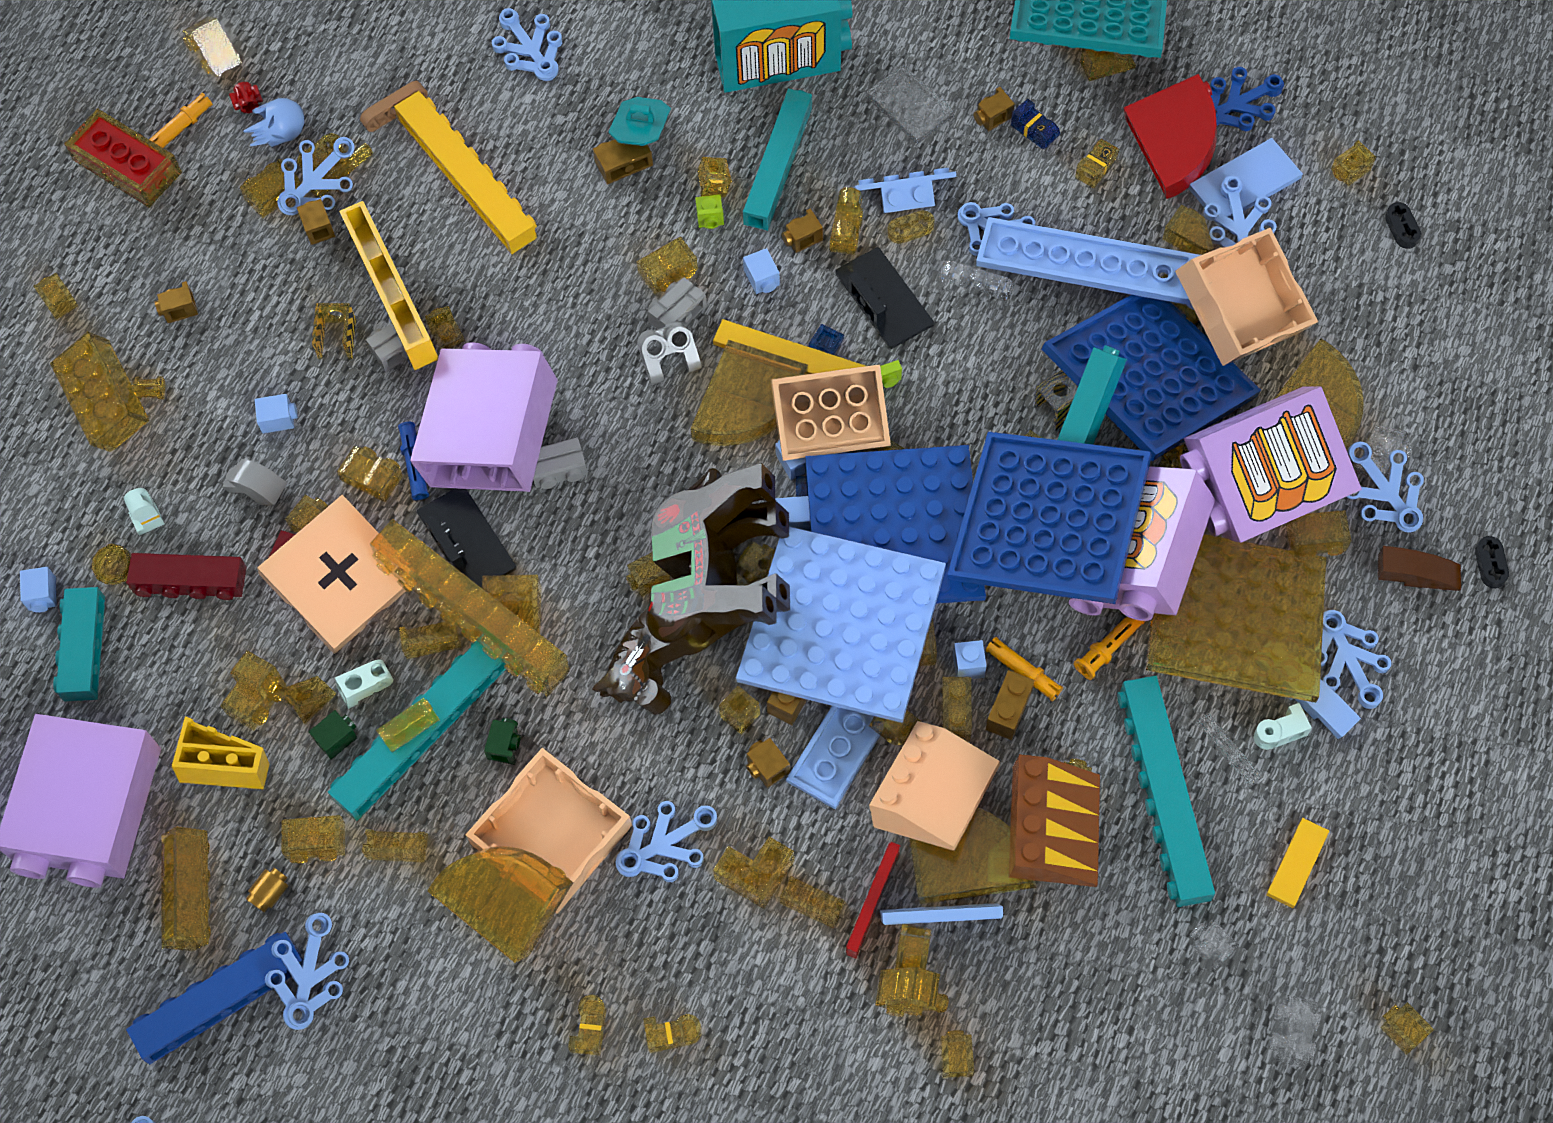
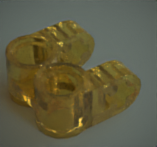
[829,187,863,255]

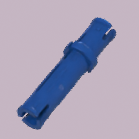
[398,421,429,501]

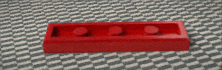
[846,842,900,959]

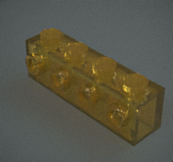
[161,826,211,951]

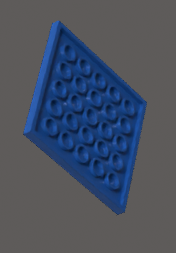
[1041,295,1261,461]
[947,432,1152,604]
[805,445,986,604]

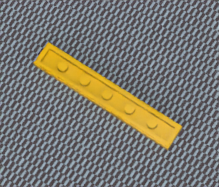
[713,319,865,375]

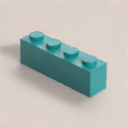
[53,587,105,702]

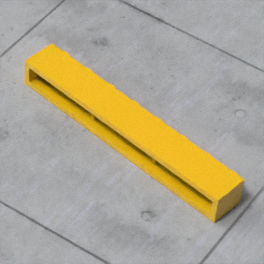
[394,91,537,254]
[339,201,438,370]

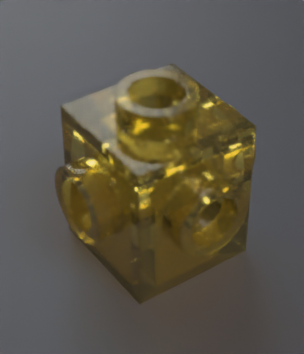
[736,542,776,583]

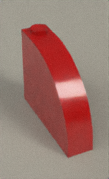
[1124,74,1217,199]

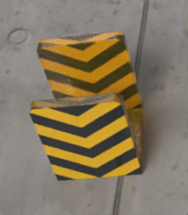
[312,303,356,359]

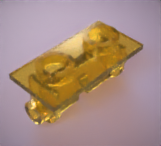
[376,698,440,752]

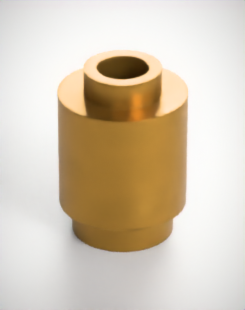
[246,868,288,913]

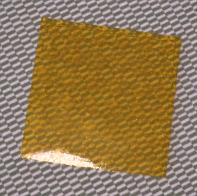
[1146,534,1326,703]

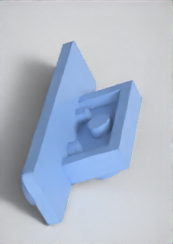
[853,168,957,213]

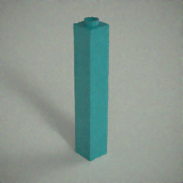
[743,88,812,231]
[1057,345,1127,444]

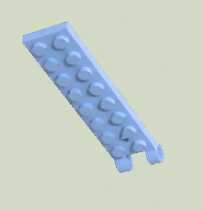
[976,217,1201,310]

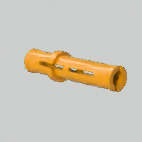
[146,93,213,153]
[985,637,1063,701]

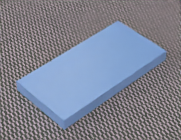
[1188,138,1303,225]
[786,706,890,810]
[880,903,1003,925]

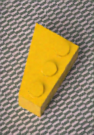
[171,716,270,789]

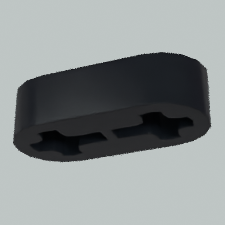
[1385,202,1421,249]
[1475,536,1509,589]

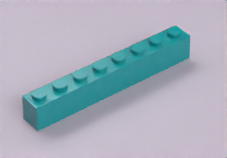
[328,630,516,822]
[1117,676,1215,907]

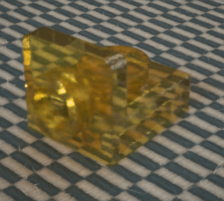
[425,306,465,350]

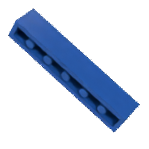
[126,931,304,1065]

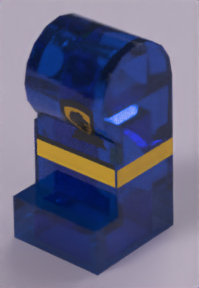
[1011,99,1060,149]

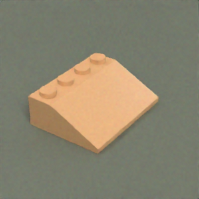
[771,365,891,461]
[869,721,1000,851]

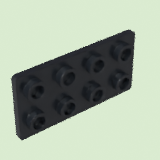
[835,247,934,349]
[417,488,517,595]

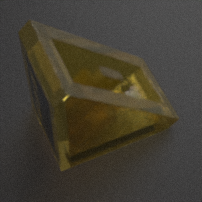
[277,676,336,724]

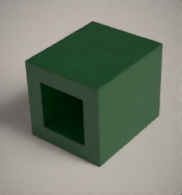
[308,710,357,760]

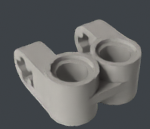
[637,321,702,385]

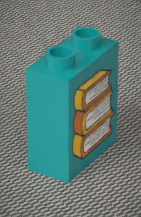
[711,0,853,93]

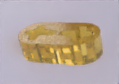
[887,210,935,244]

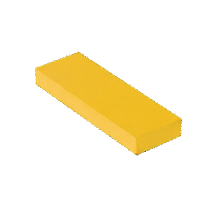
[1266,818,1329,908]

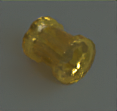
[133,376,166,400]

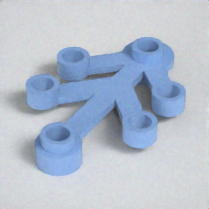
[492,8,562,81]
[277,137,354,216]
[1203,176,1277,248]
[958,202,1035,256]
[1346,442,1424,532]
[1309,610,1391,709]
[615,801,717,882]
[265,913,349,1030]

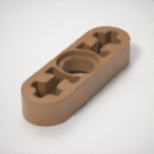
[360,81,428,132]

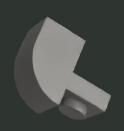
[222,459,287,505]

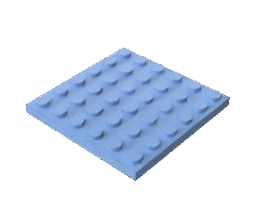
[736,527,946,723]

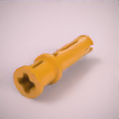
[1074,616,1146,680]

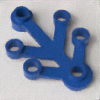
[1210,67,1284,131]

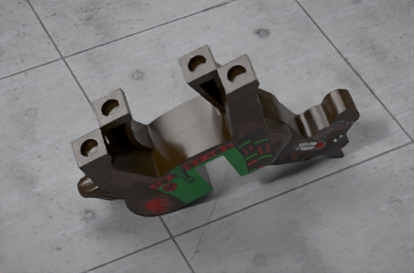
[592,463,790,715]

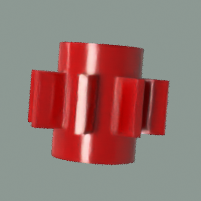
[229,82,263,113]

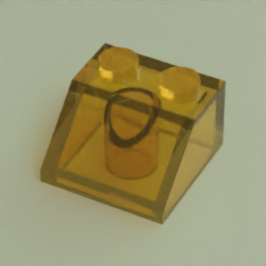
[481,575,542,639]

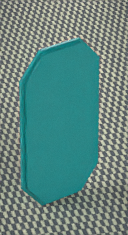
[608,97,671,146]

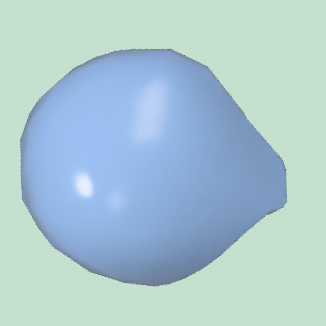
[244,98,304,147]

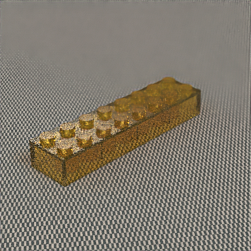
[370,519,570,697]

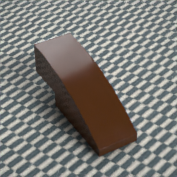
[1378,546,1461,591]

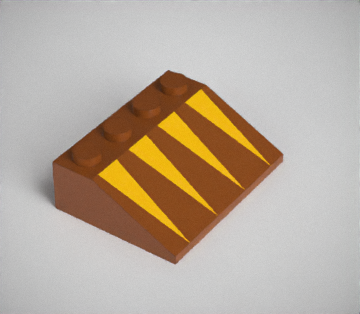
[1009,754,1100,887]

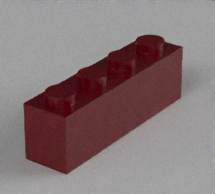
[126,553,247,600]

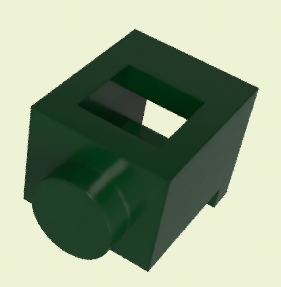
[484,718,521,765]

